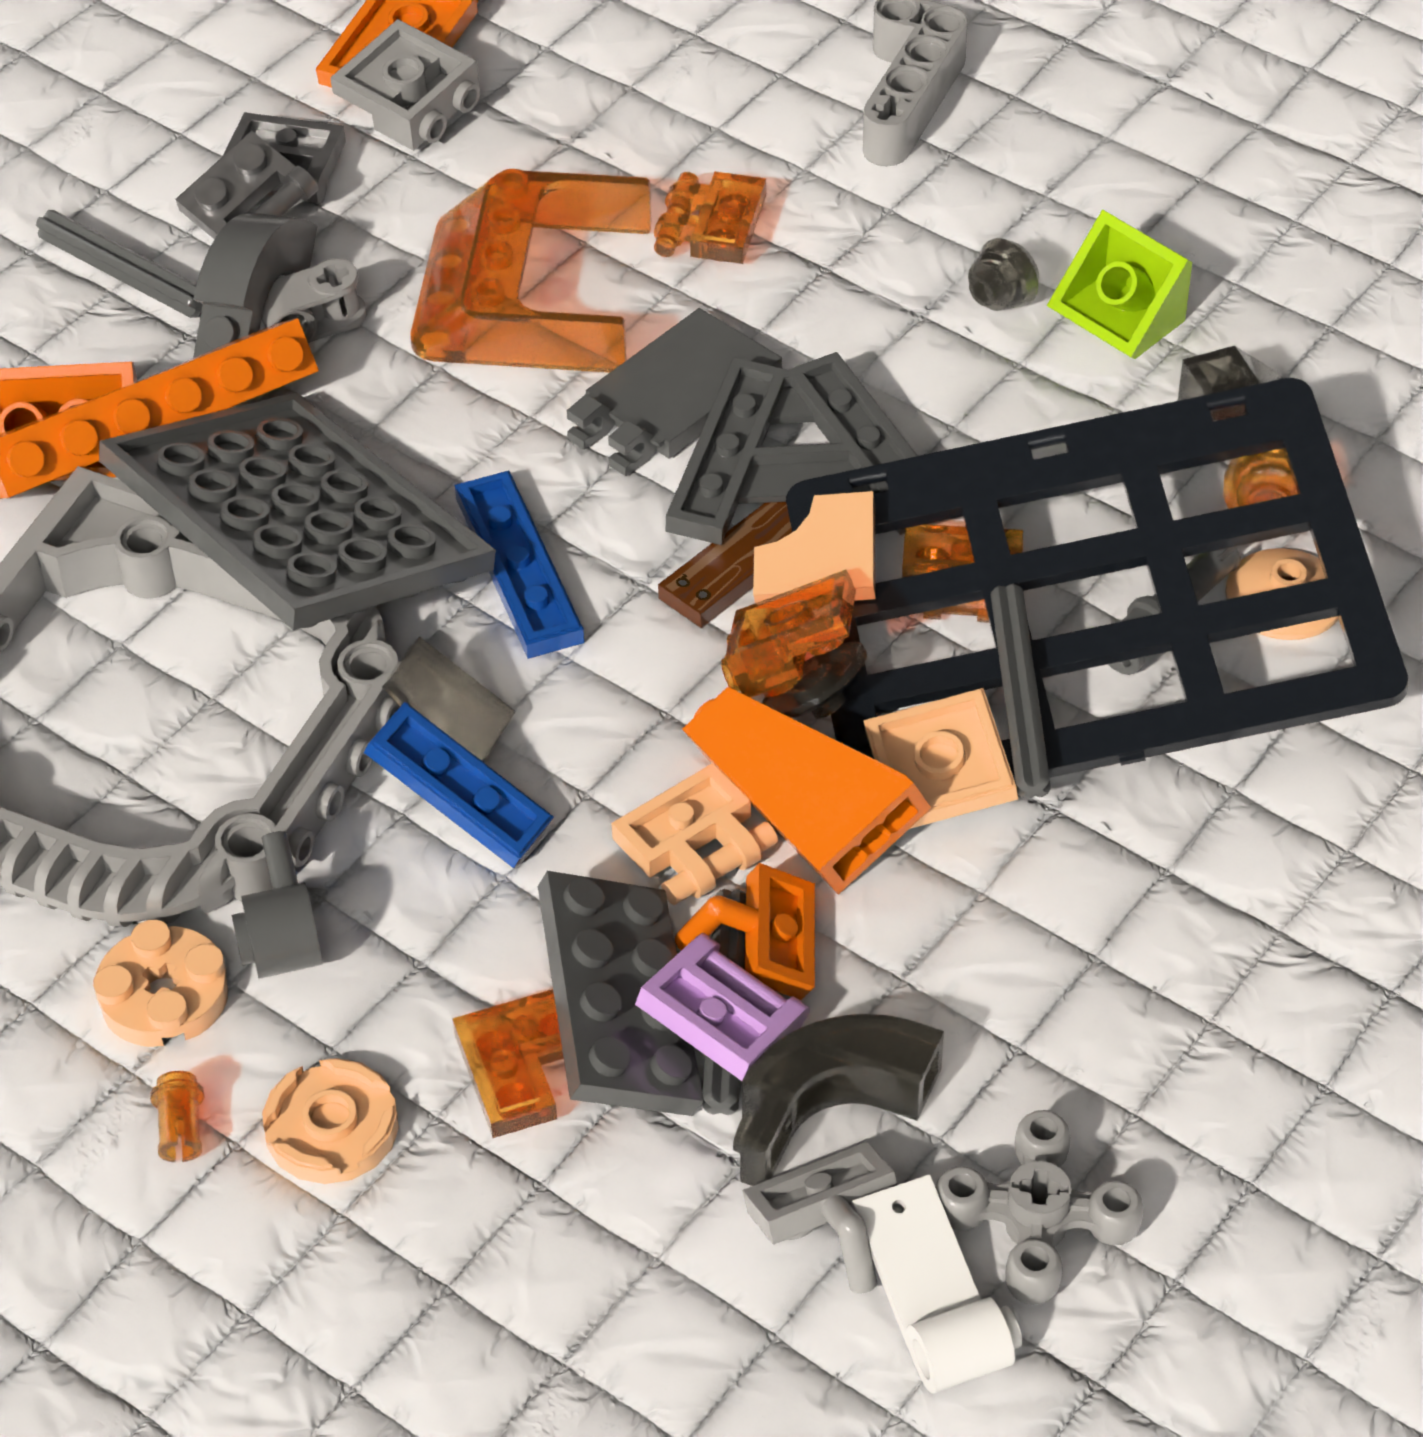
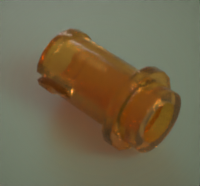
[150,1071,205,1162]

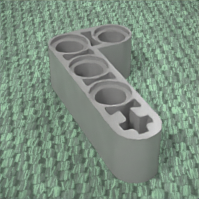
[863,0,968,167]

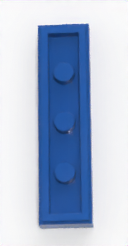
[454,470,584,659]

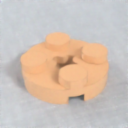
[93,920,228,1047]

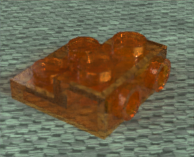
[721,569,856,698]

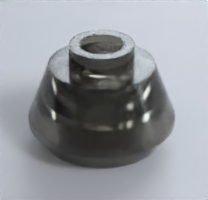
[968,238,1039,311]

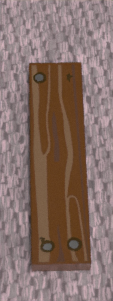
[658,501,792,628]

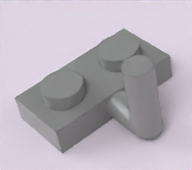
[742,1141,897,1293]

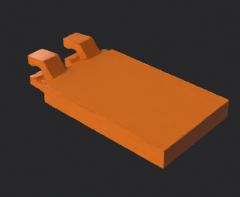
[316,0,479,88]

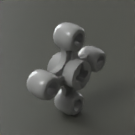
[935,1110,1144,1305]

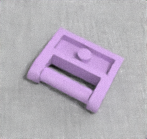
[635,933,810,1081]

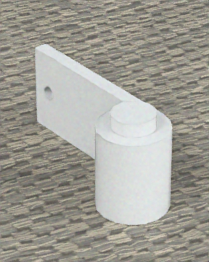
[851,1174,1022,1393]

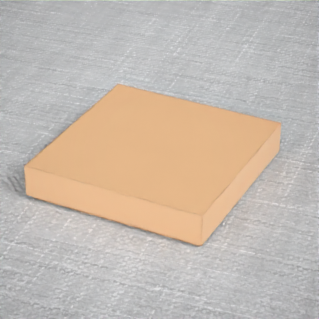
[863,688,1018,829]

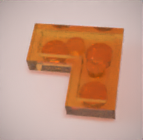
[452,989,564,1138]

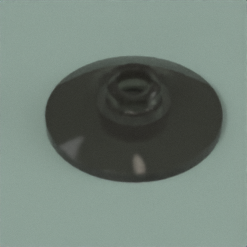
[761,641,867,719]

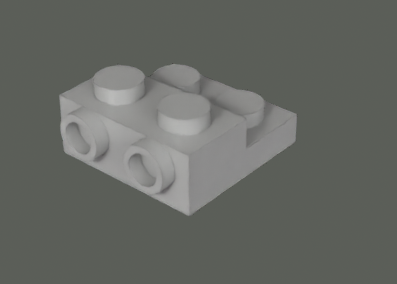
[330,19,480,151]

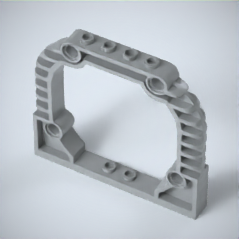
[0,466,404,927]

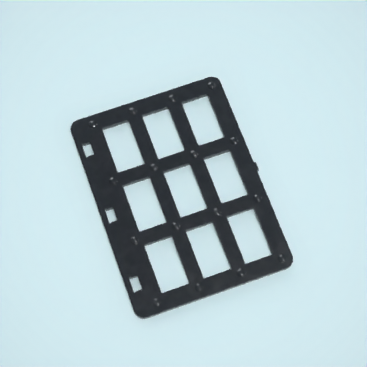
[786,378,1408,784]

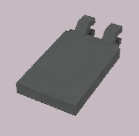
[567,308,782,476]

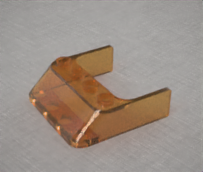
[410,169,652,373]

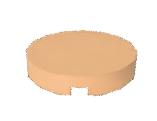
[262,1058,399,1184]

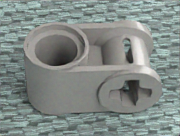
[261,258,367,343]

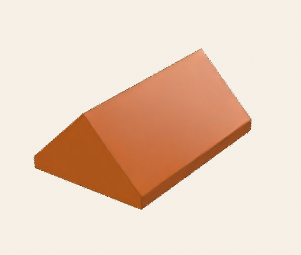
[0,361,137,481]

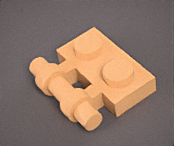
[611,763,778,905]

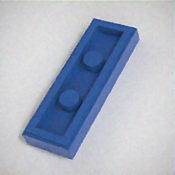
[364,702,554,868]

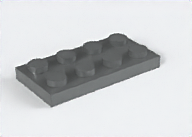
[537,870,704,1116]

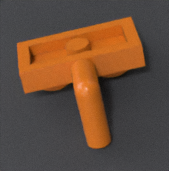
[675,863,815,1000]

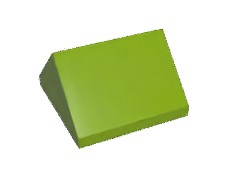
[1046,209,1192,359]

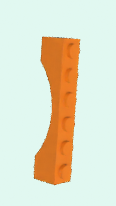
[0,318,319,499]

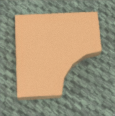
[753,491,876,607]

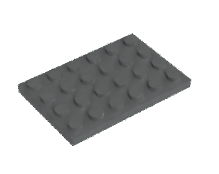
[99,392,496,630]

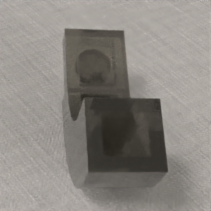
[733,1014,944,1186]

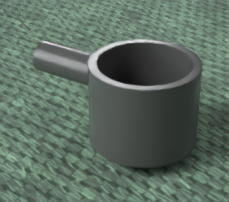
[231,831,323,979]

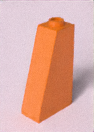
[682,687,931,895]

